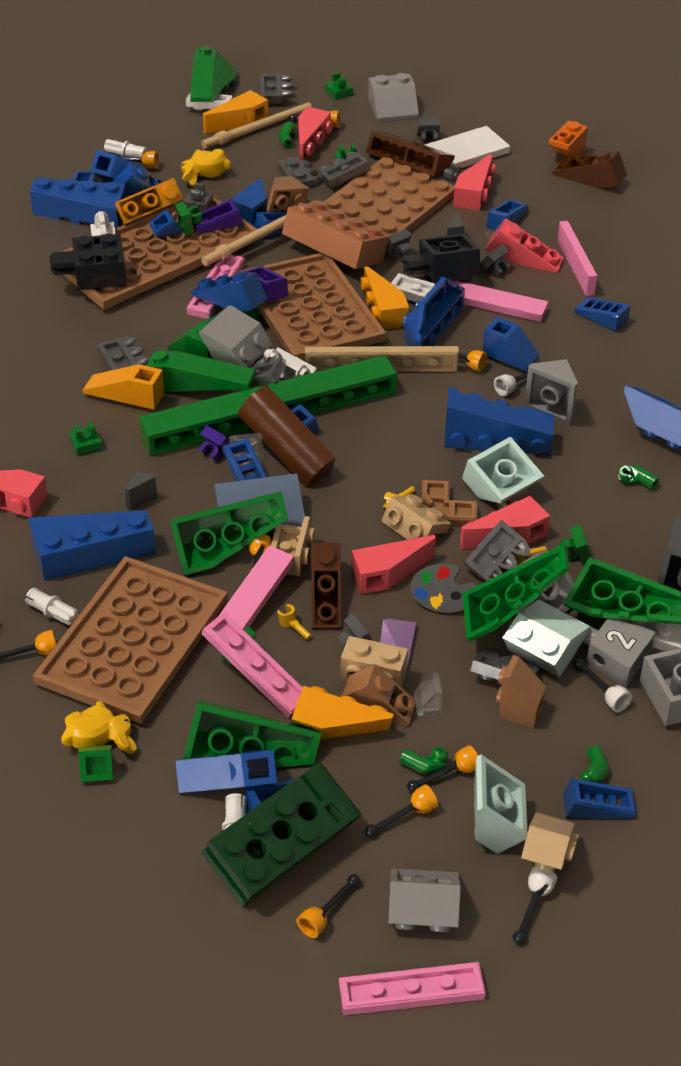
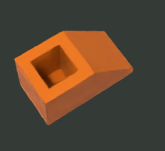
[548,120,588,159]

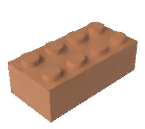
[282,200,390,269]

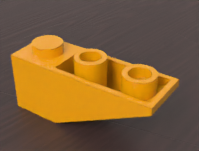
[203,90,268,134]
[115,178,183,224]
[360,267,409,330]
[82,364,164,410]
[291,686,394,740]

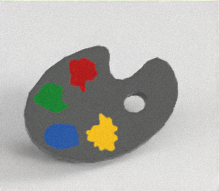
[410,564,478,613]

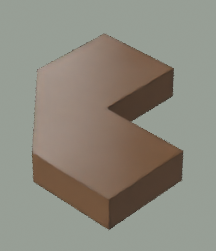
[421,480,477,527]

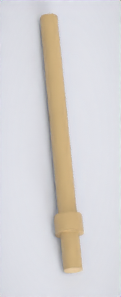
[201,102,312,149]
[201,202,312,266]

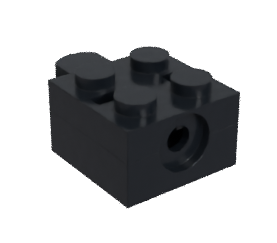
[49,233,127,290]
[403,233,480,283]

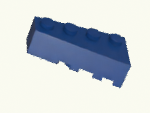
[30,177,127,228]
[444,386,554,455]
[28,510,156,580]

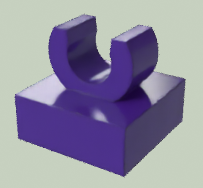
[200,425,232,461]

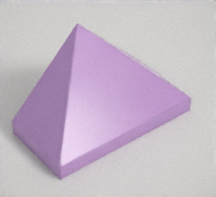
[380,618,417,668]

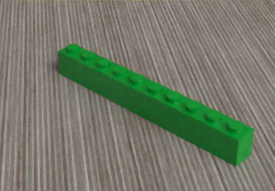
[139,355,397,456]

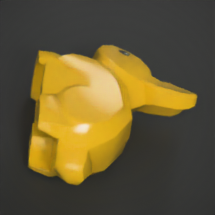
[181,149,231,187]
[61,701,137,754]

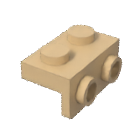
[382,494,451,540]
[271,516,315,576]

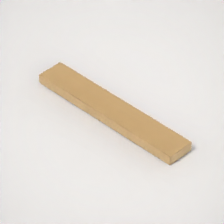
[305,346,459,372]

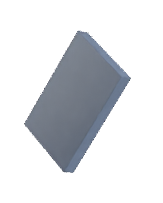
[214,473,305,534]

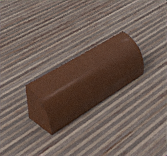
[366,131,455,176]
[238,384,336,488]

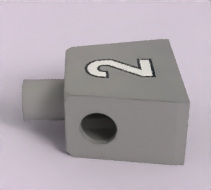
[583,618,656,688]

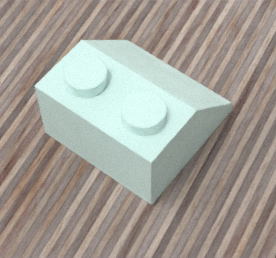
[462,437,544,503]
[503,600,591,678]
[474,754,528,854]

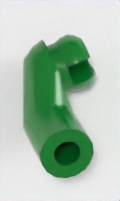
[278,122,298,148]
[618,465,660,490]
[580,746,610,783]
[399,747,449,774]

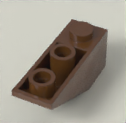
[552,151,627,189]
[311,543,341,629]

